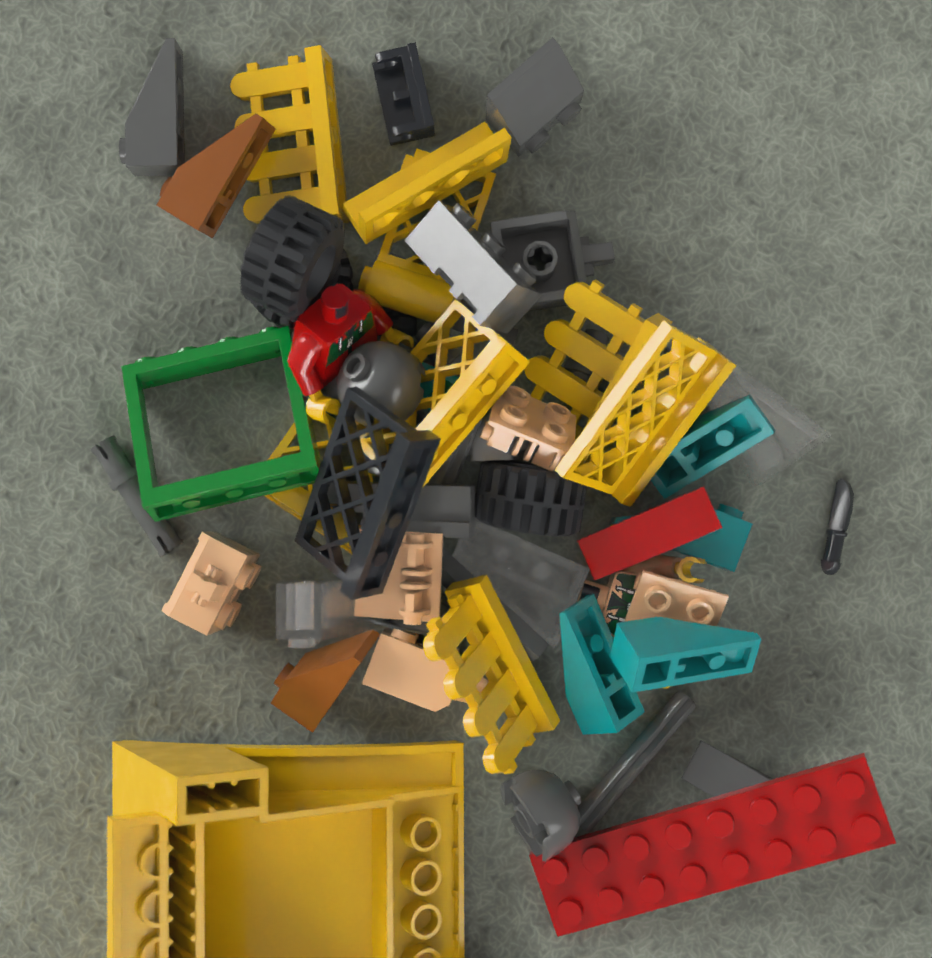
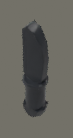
[821,479,854,575]

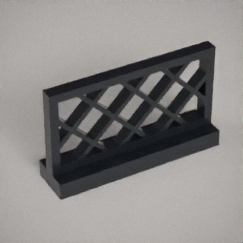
[295,387,441,600]

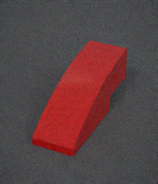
[577,487,722,580]

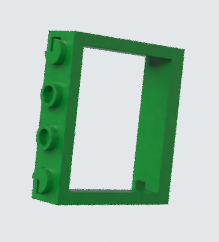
[121,326,321,522]

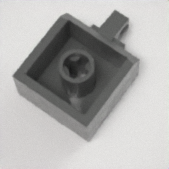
[490,211,615,312]

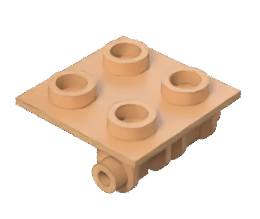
[480,386,576,472]
[354,529,443,625]
[624,570,729,626]

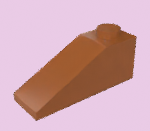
[156,114,276,238]
[271,629,380,733]

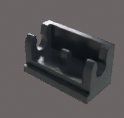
[372,42,435,146]

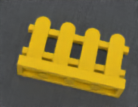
[230,45,349,224]
[524,280,673,467]
[423,575,560,774]

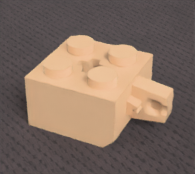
[162,531,262,636]
[362,628,489,712]

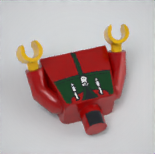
[288,284,414,424]

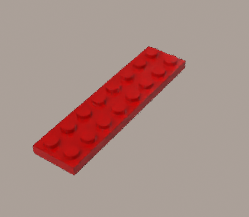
[529,753,896,937]

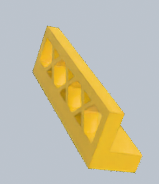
[343,122,512,244]

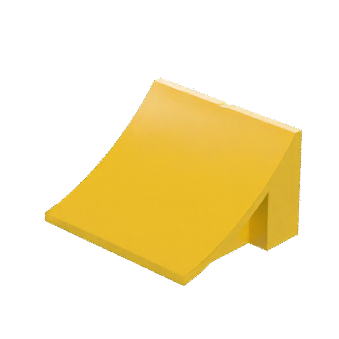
[107,740,465,958]

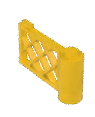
[358,148,496,323]

